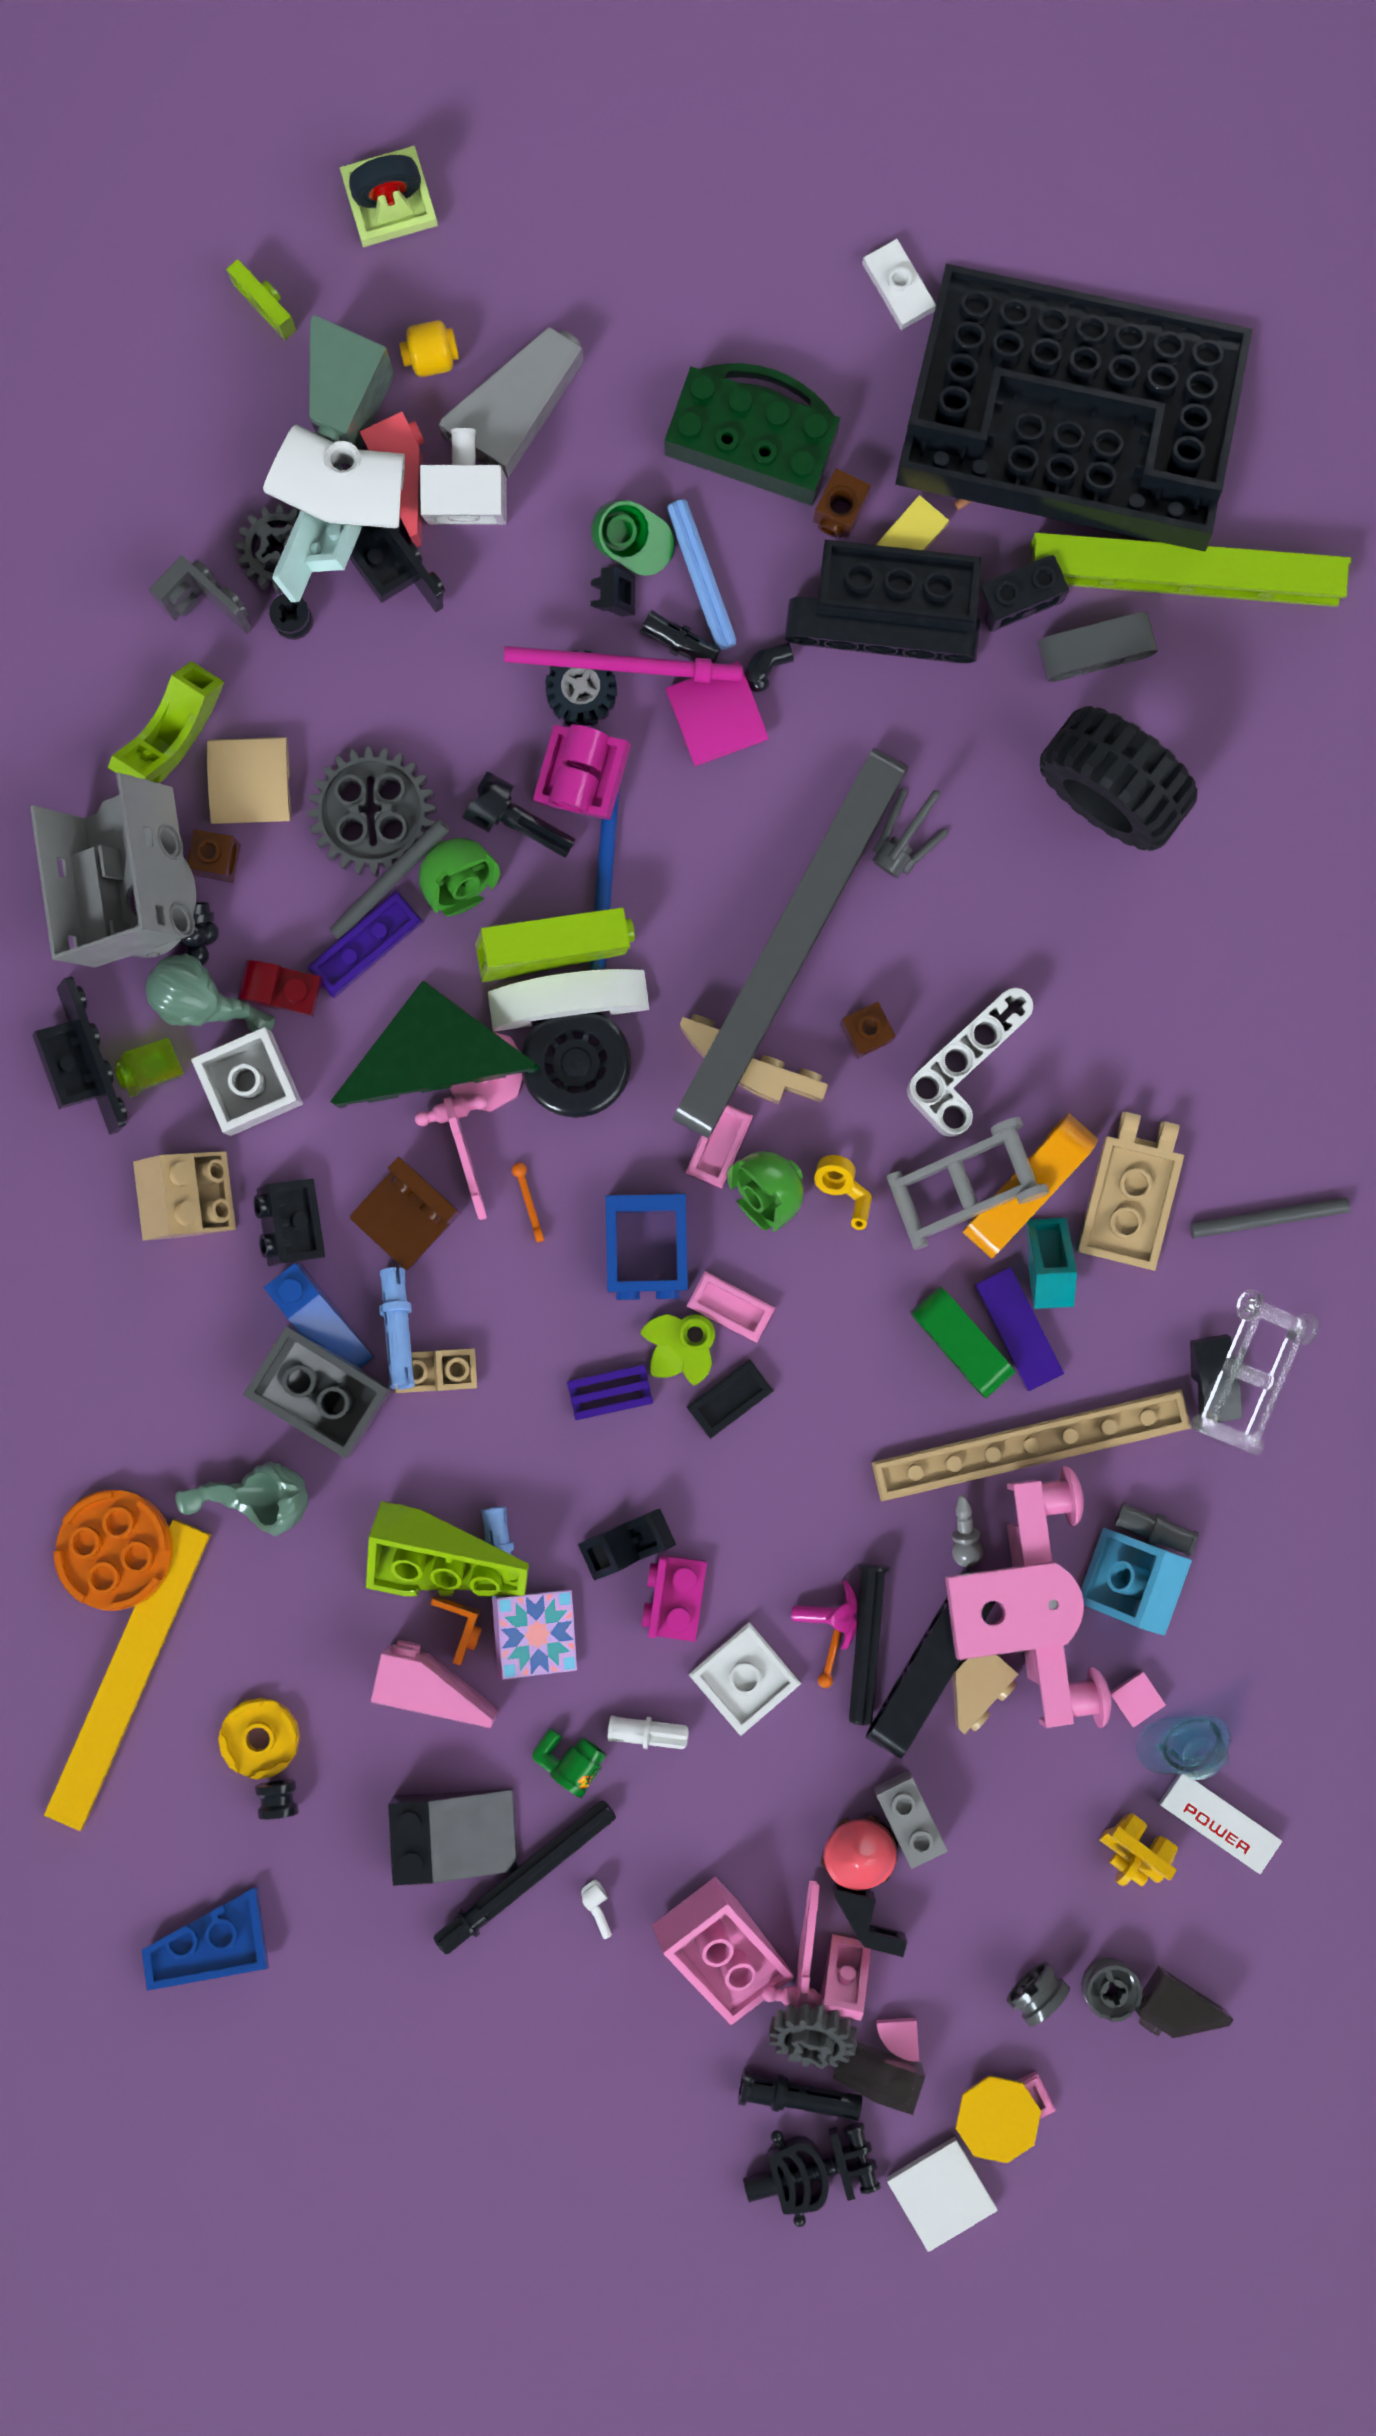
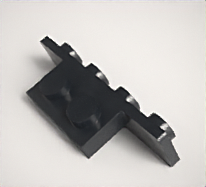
[349,526,445,613]
[32,976,127,1135]

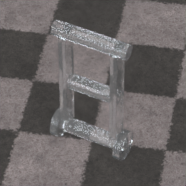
[1192,1288,1319,1455]

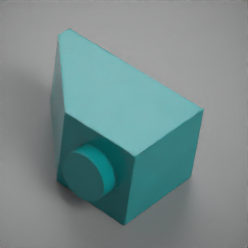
[1026,1218,1077,1309]

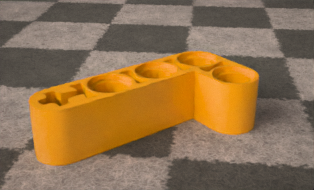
[962,1112,1098,1259]

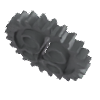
[307,746,437,877]

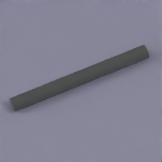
[330,819,450,939]
[1190,1197,1350,1239]

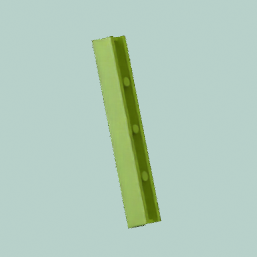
[1029,533,1351,607]

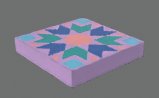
[492,1589,577,1680]

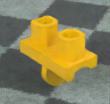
[1099,1813,1178,1887]

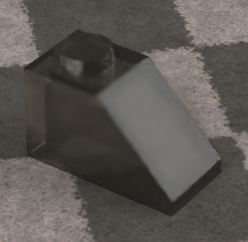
[1135,1965,1234,2038]
[833,2042,925,2115]

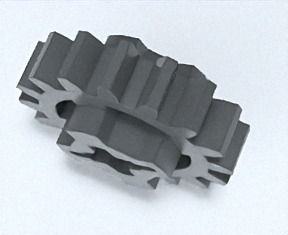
[235,504,311,594]
[769,2003,858,2069]

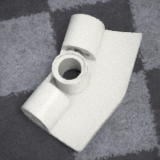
[263,424,405,528]

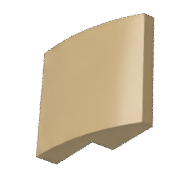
[207,737,292,824]

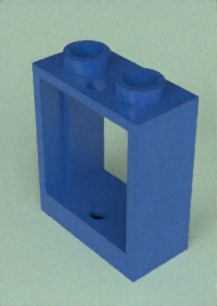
[605,1194,688,1300]

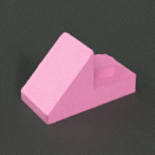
[820,1934,871,2021]

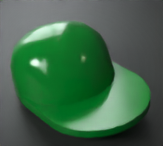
[591,500,674,576]

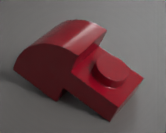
[237,960,323,1017]

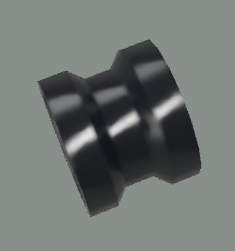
[269,594,313,640]
[255,1779,299,1820]

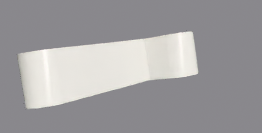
[907,988,1033,1137]

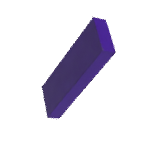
[307,890,423,998]
[974,1267,1064,1392]

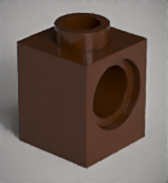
[813,468,871,539]
[187,829,241,883]
[840,1001,896,1059]

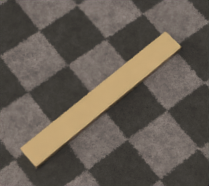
[871,1389,1191,1502]

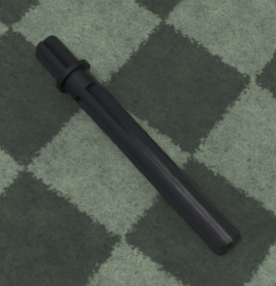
[433,1800,616,1954]

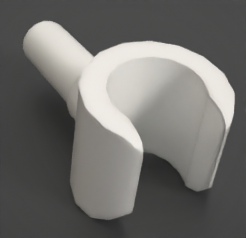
[581,1879,612,1939]

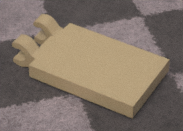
[1076,1112,1185,1271]

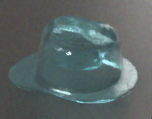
[1136,1716,1231,1780]

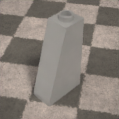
[439,327,584,478]

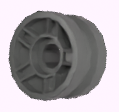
[1081,1958,1142,2022]
[1006,1962,1070,2027]

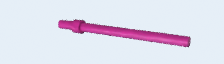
[504,646,743,683]

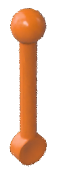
[511,1162,545,1243]
[817,1629,841,1688]

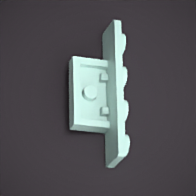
[273,465,362,602]

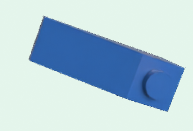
[263,1263,374,1368]

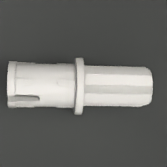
[608,1715,689,1749]

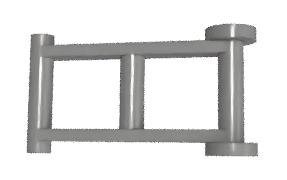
[886,1117,1049,1250]

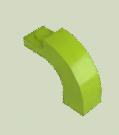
[108,661,224,783]

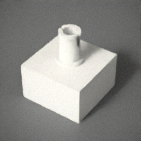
[420,428,507,525]

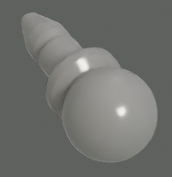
[952,1495,984,1568]

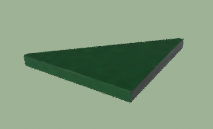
[330,980,540,1108]

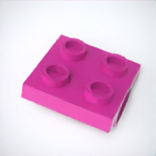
[533,724,631,820]

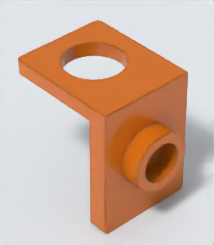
[430,1595,482,1666]

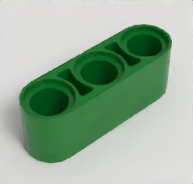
[910,1286,1016,1399]

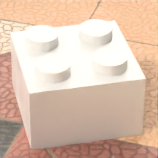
[191,1027,303,1136]

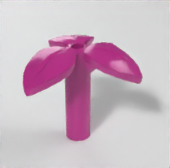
[791,1580,857,1650]

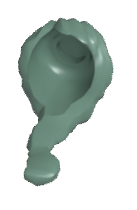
[146,953,275,1032]
[175,1460,308,1537]

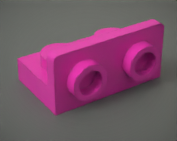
[641,1554,707,1642]

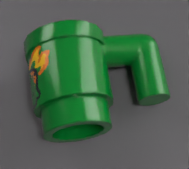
[532,1728,607,1798]

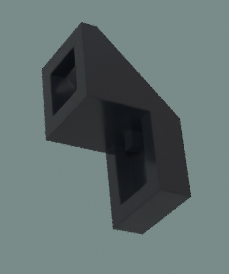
[578,1508,676,1580]
[833,1882,907,1958]

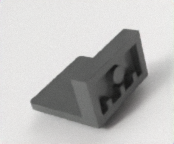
[149,555,252,634]

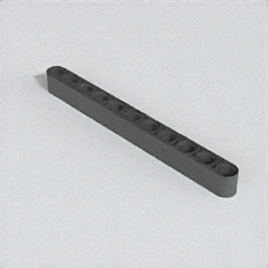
[672,748,909,1139]

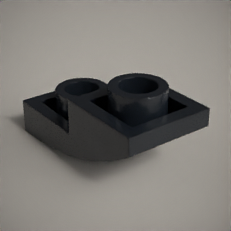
[1190,1334,1242,1425]

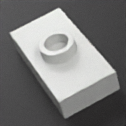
[862,239,936,330]

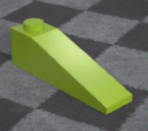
[366,1501,529,1596]

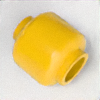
[399,320,459,377]

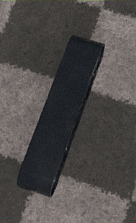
[785,597,981,664]
[865,1569,996,1759]

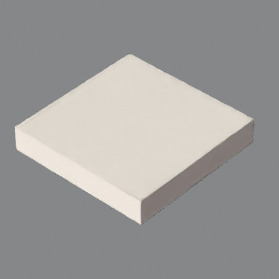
[689,1622,801,1736]
[886,2136,998,2252]

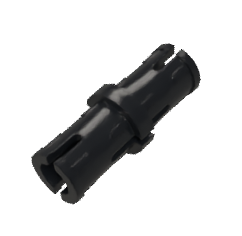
[640,610,721,663]

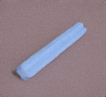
[667,499,736,650]

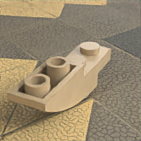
[680,1014,828,1105]

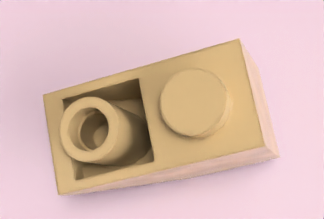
[952,1654,1019,1734]

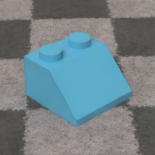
[1081,1527,1192,1636]

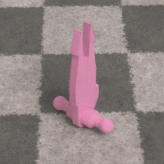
[415,1094,488,1220]
[762,1880,823,2009]

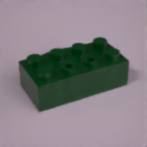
[664,363,840,506]

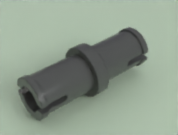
[1114,1502,1199,1556]

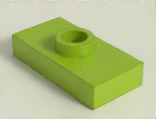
[226,259,296,340]

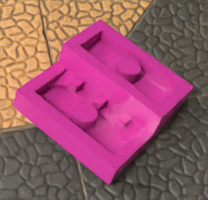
[665,661,768,767]

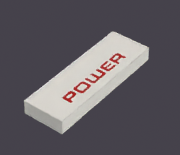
[1158,1770,1283,1874]

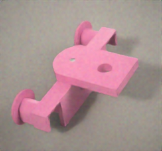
[945,1466,1111,1728]

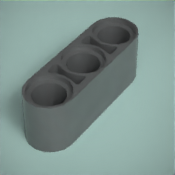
[1038,612,1158,682]

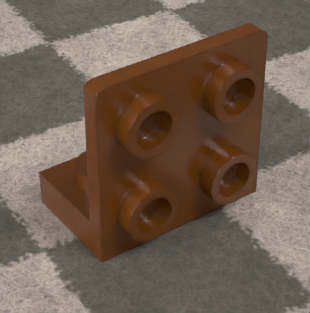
[350,1156,461,1270]

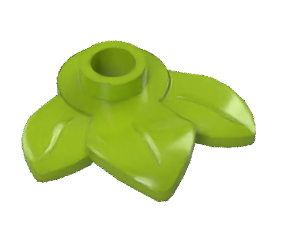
[640,1314,715,1386]

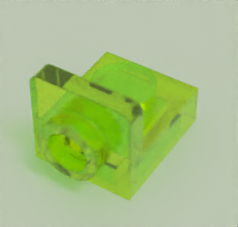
[115,1038,184,1098]

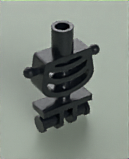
[743,2122,881,2227]

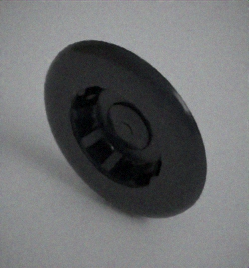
[521,1012,631,1118]

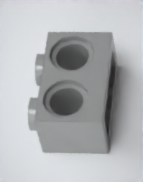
[873,1770,948,1869]

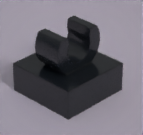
[590,566,636,617]

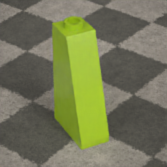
[475,907,635,983]

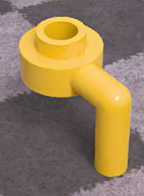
[814,1155,872,1230]

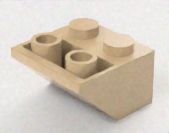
[133,1151,236,1241]

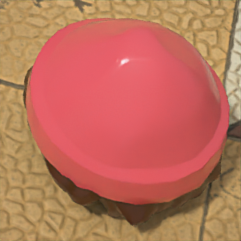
[821,1815,898,1890]

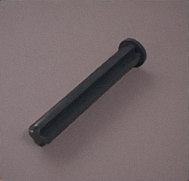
[849,1563,890,1726]

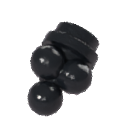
[179,902,219,966]

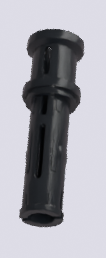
[738,2068,863,2121]

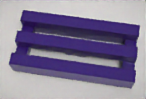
[567,1364,653,1421]

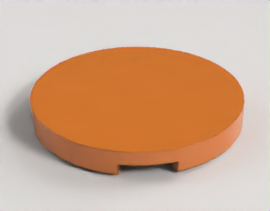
[53,1490,173,1611]

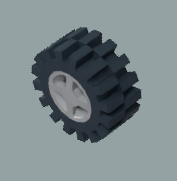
[545,650,617,726]

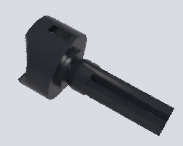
[462,772,576,858]

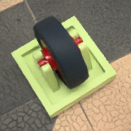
[339,145,438,247]

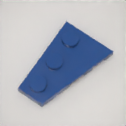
[141,1887,269,1991]

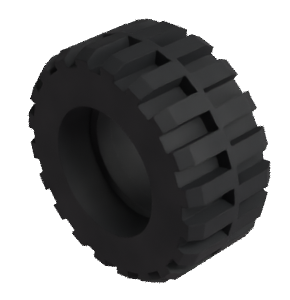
[1039,706,1198,851]

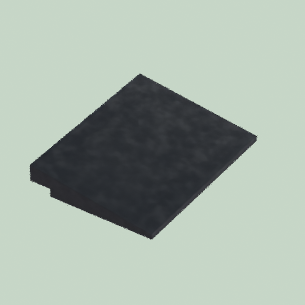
[895,264,1253,552]

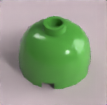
[418,838,500,916]
[727,1151,804,1232]

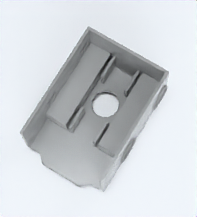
[30,773,196,968]

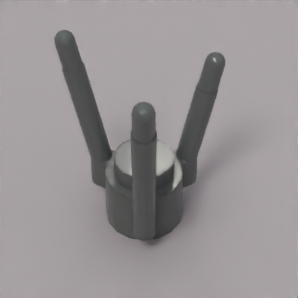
[872,788,948,878]

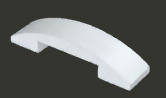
[488,969,650,1032]

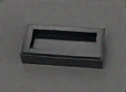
[687,1359,773,1439]

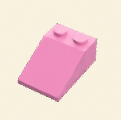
[371,1640,498,1728]
[652,1876,794,2025]

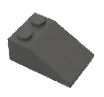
[243,1326,393,1459]

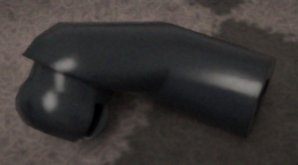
[744,642,794,692]

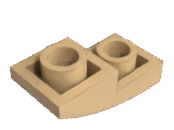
[394,1348,477,1393]

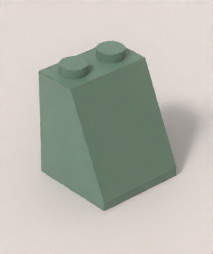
[309,314,395,450]

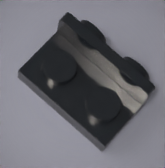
[981,555,1069,632]
[253,1178,325,1266]

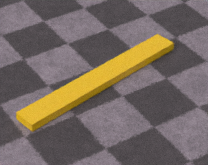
[44,1519,212,1831]

